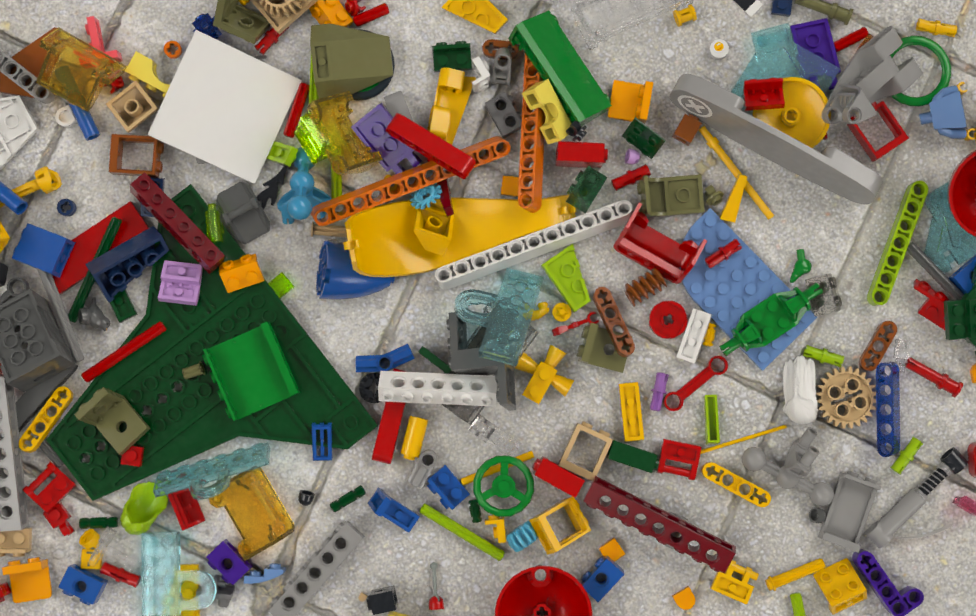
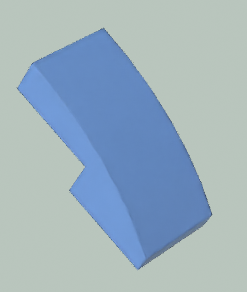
[244,563,286,584]

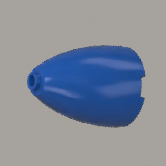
[316,241,395,300]

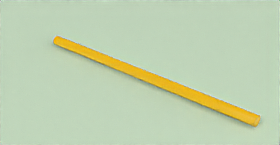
[701,424,787,454]

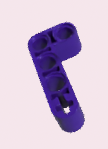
[852,549,924,616]

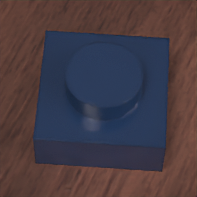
[771,0,793,17]

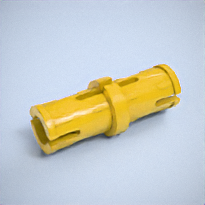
[916,18,957,37]

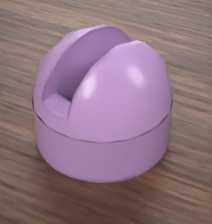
[625,148,640,164]

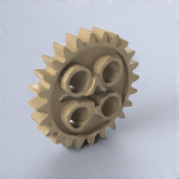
[816,366,878,429]

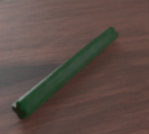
[68,217,122,323]

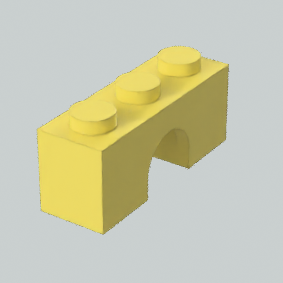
[522,79,571,144]

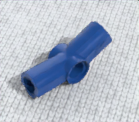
[356,344,415,373]

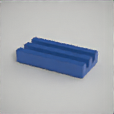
[312,423,333,461]

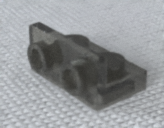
[805,273,842,317]

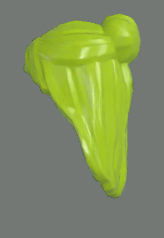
[120,481,168,535]

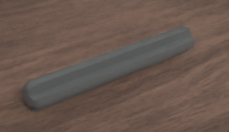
[907,242,964,300]

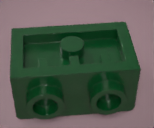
[432,41,472,73]

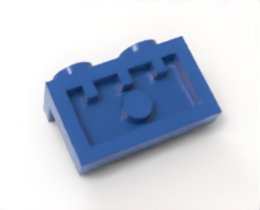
[427,465,470,510]

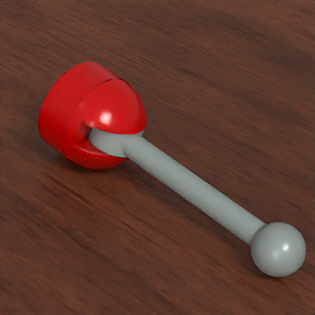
[428,562,444,610]

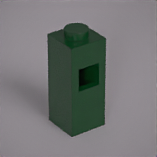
[606,440,660,473]

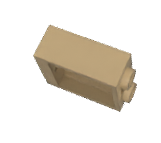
[558,421,613,481]

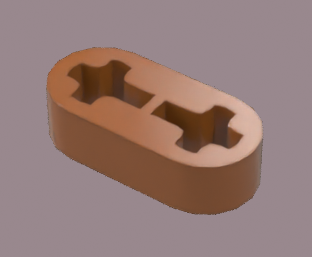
[482,39,518,60]

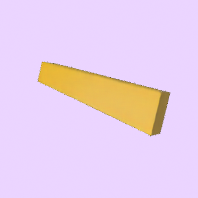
[719,174,747,223]

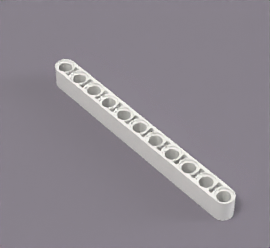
[435,200,633,290]

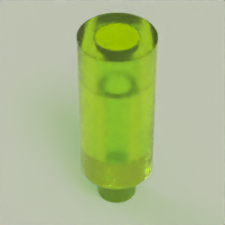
[205,203,222,242]

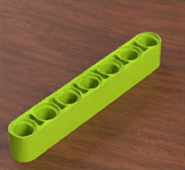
[867,181,928,306]

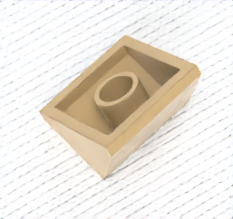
[106,81,159,133]

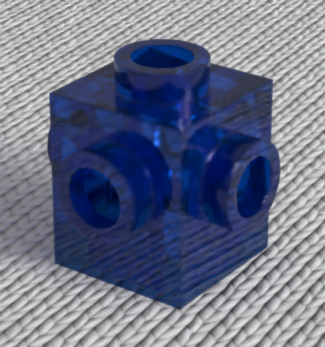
[192,13,222,40]

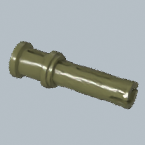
[794,0,854,25]

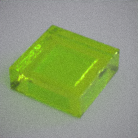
[268,272,295,299]

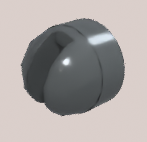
[809,507,826,523]

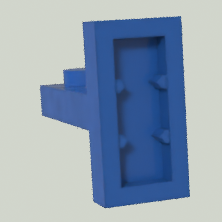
[368,487,420,532]

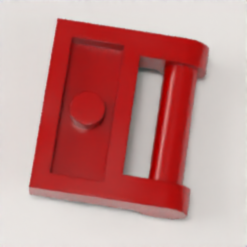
[656,439,702,480]
[22,461,76,514]

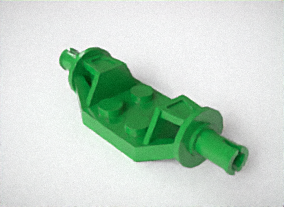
[719,283,823,356]

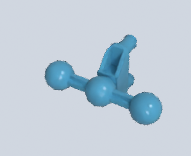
[277,147,332,224]

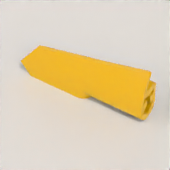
[427,68,476,145]

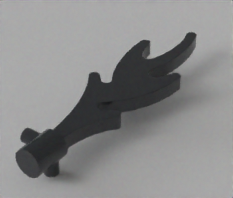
[257,163,293,210]

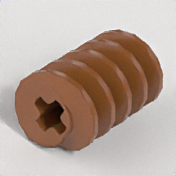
[624,268,667,307]

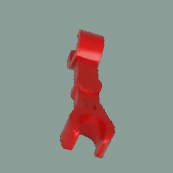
[552,312,599,336]

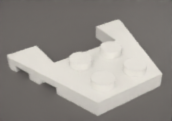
[0,95,39,170]

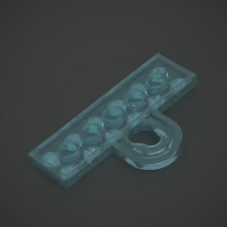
[454,268,544,366]
[153,442,270,500]
[141,531,216,616]

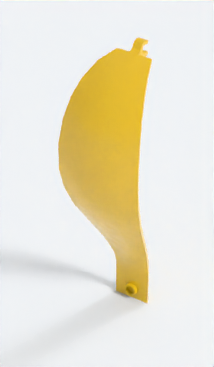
[343,194,576,277]

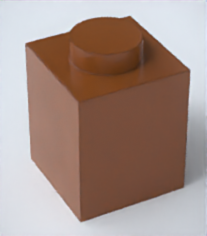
[672,114,702,146]

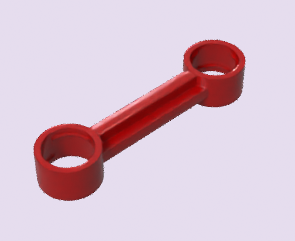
[663,356,728,411]

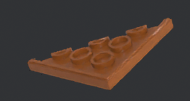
[0,27,59,99]

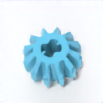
[506,521,538,552]

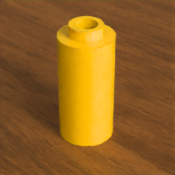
[400,416,428,460]

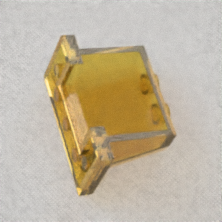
[36,27,127,112]

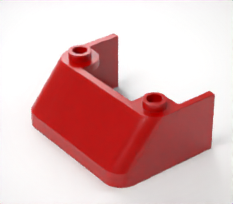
[613,202,707,284]

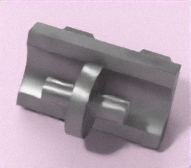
[196,574,235,608]

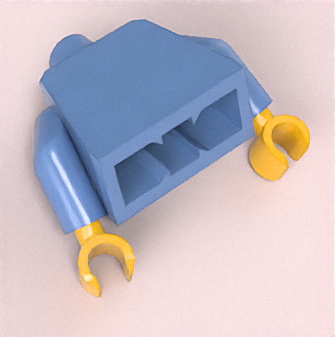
[919,82,975,141]

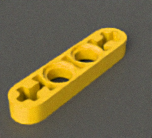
[19,386,74,453]
[701,462,771,507]

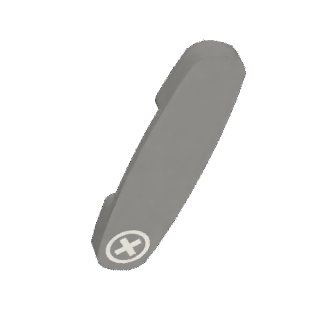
[670,74,883,205]

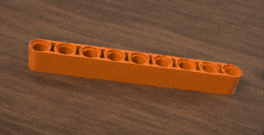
[518,53,545,213]

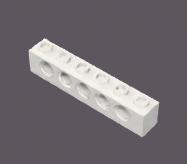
[378,371,497,407]

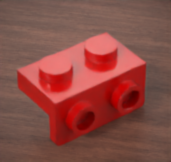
[743,77,785,111]

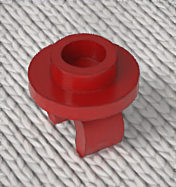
[345,0,366,16]
[103,73,124,94]

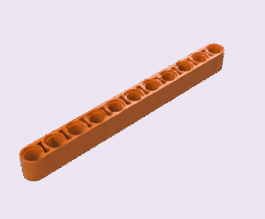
[311,136,511,226]

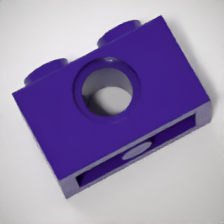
[206,539,253,585]

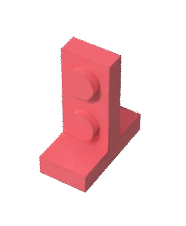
[79,16,123,69]

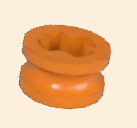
[164,41,182,59]

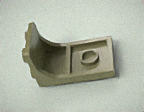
[637,174,705,218]

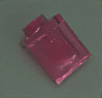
[952,496,976,516]

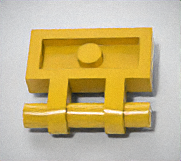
[710,560,759,605]

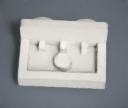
[472,56,491,93]

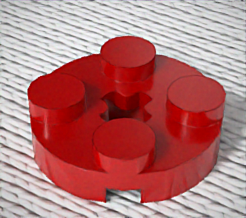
[649,301,688,339]

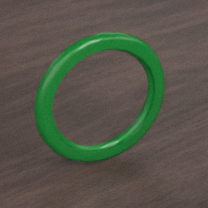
[890,36,951,107]

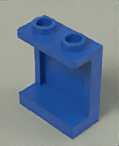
[12,223,75,278]

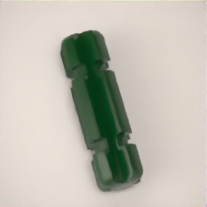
[330,485,366,512]
[79,517,118,529]

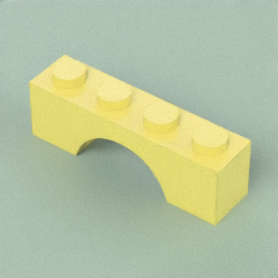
[125,51,170,97]

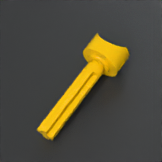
[0,166,62,208]

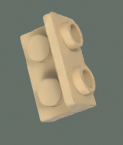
[0,528,32,557]

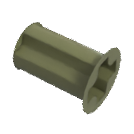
[182,361,206,379]

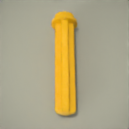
[765,558,826,591]

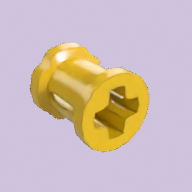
[673,4,697,27]

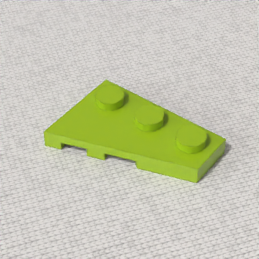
[541,244,591,312]

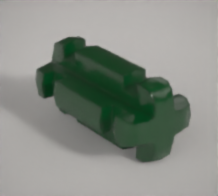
[468,499,482,523]

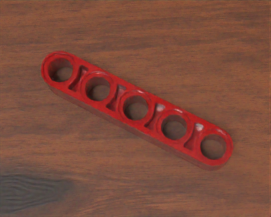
[385,113,476,179]
[372,368,408,465]

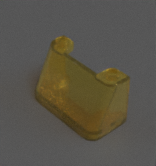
[306,90,383,175]
[206,465,295,561]

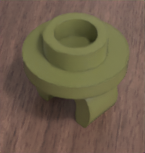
[705,185,724,206]

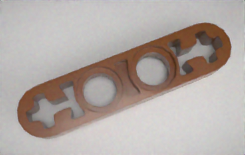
[593,287,635,357]

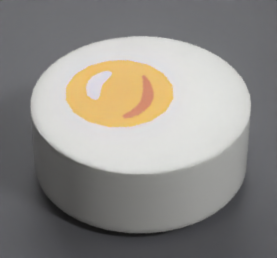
[709,39,729,60]

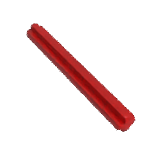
[81,322,166,382]

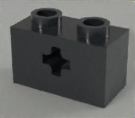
[366,585,398,615]

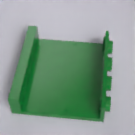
[202,321,300,421]

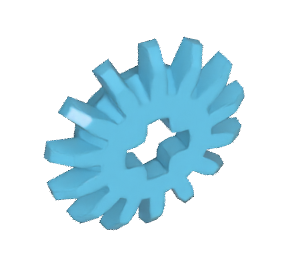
[410,183,442,210]

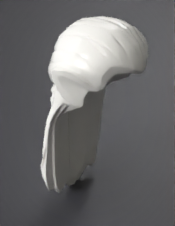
[783,356,818,425]

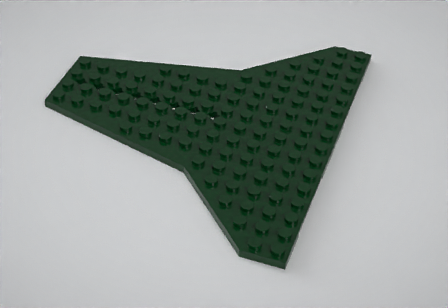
[46,184,379,501]

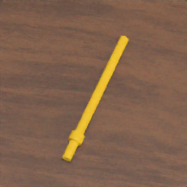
[699,126,774,220]

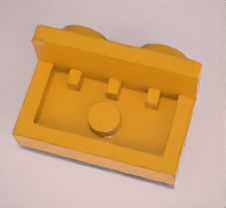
[309,0,354,27]
[219,254,264,293]

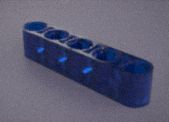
[876,361,900,457]

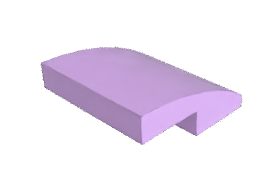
[158,260,203,306]

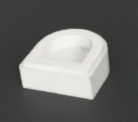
[55,105,78,127]

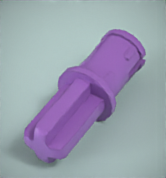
[650,372,669,411]

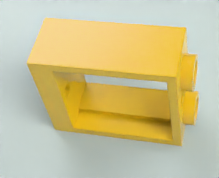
[529,496,591,555]

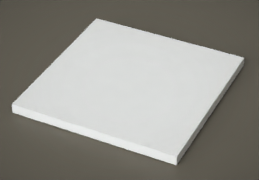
[147,30,302,184]

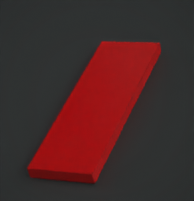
[52,201,149,295]

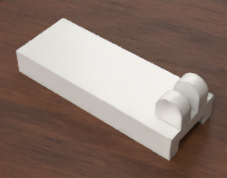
[677,308,712,364]

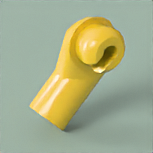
[523,302,549,322]

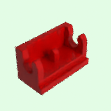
[168,485,206,531]

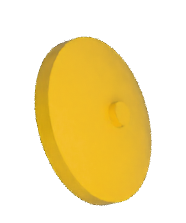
[752,77,831,148]

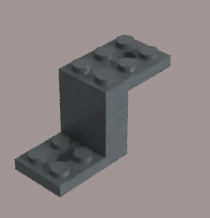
[446,312,516,411]

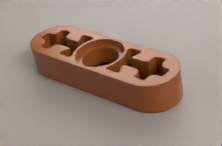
[859,321,897,371]

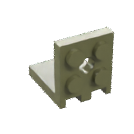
[213,0,271,44]
[576,323,632,373]
[74,387,151,455]

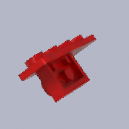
[913,279,949,330]

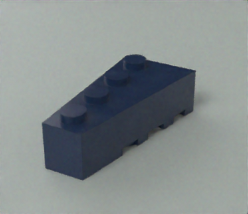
[85,226,169,303]

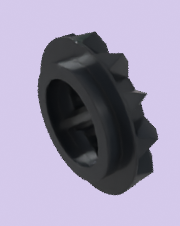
[359,373,382,403]

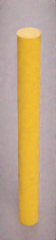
[461,450,535,486]

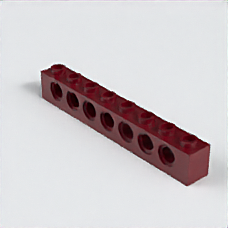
[583,476,736,573]

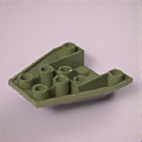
[310,24,393,102]

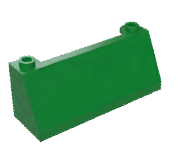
[508,11,612,127]

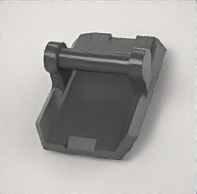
[216,181,270,245]

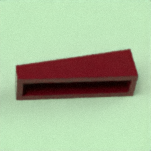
[437,178,454,217]

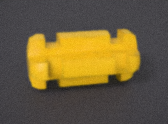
[702,323,716,347]

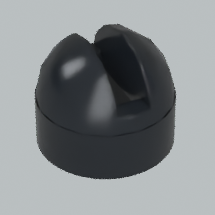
[298,490,315,506]

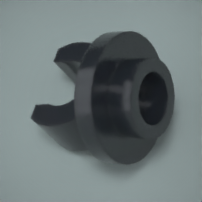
[566,121,587,142]

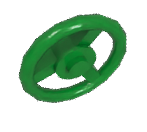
[473,455,534,517]

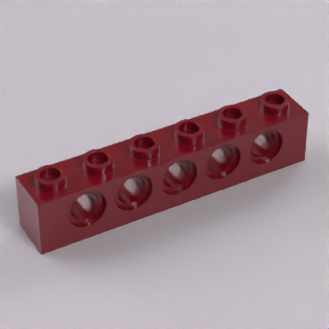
[130,172,225,274]

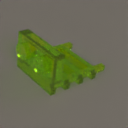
[294,110,337,165]

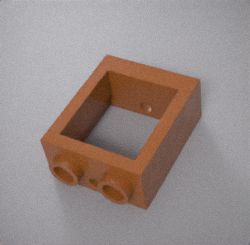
[109,134,164,178]

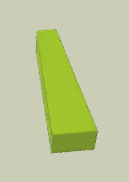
[704,395,720,445]

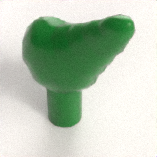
[790,249,812,283]

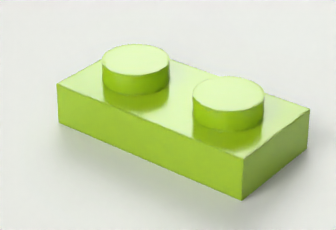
[267,141,298,167]

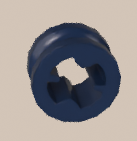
[57,199,76,217]

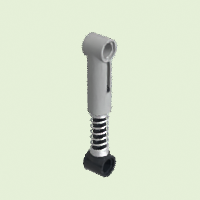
[865,447,968,548]

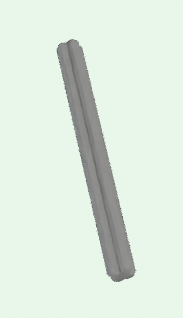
[37,269,84,363]

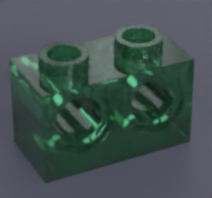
[566,166,608,214]

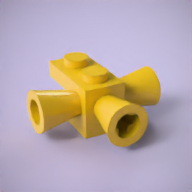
[514,345,574,404]

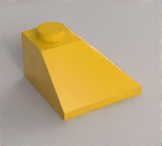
[414,205,455,256]

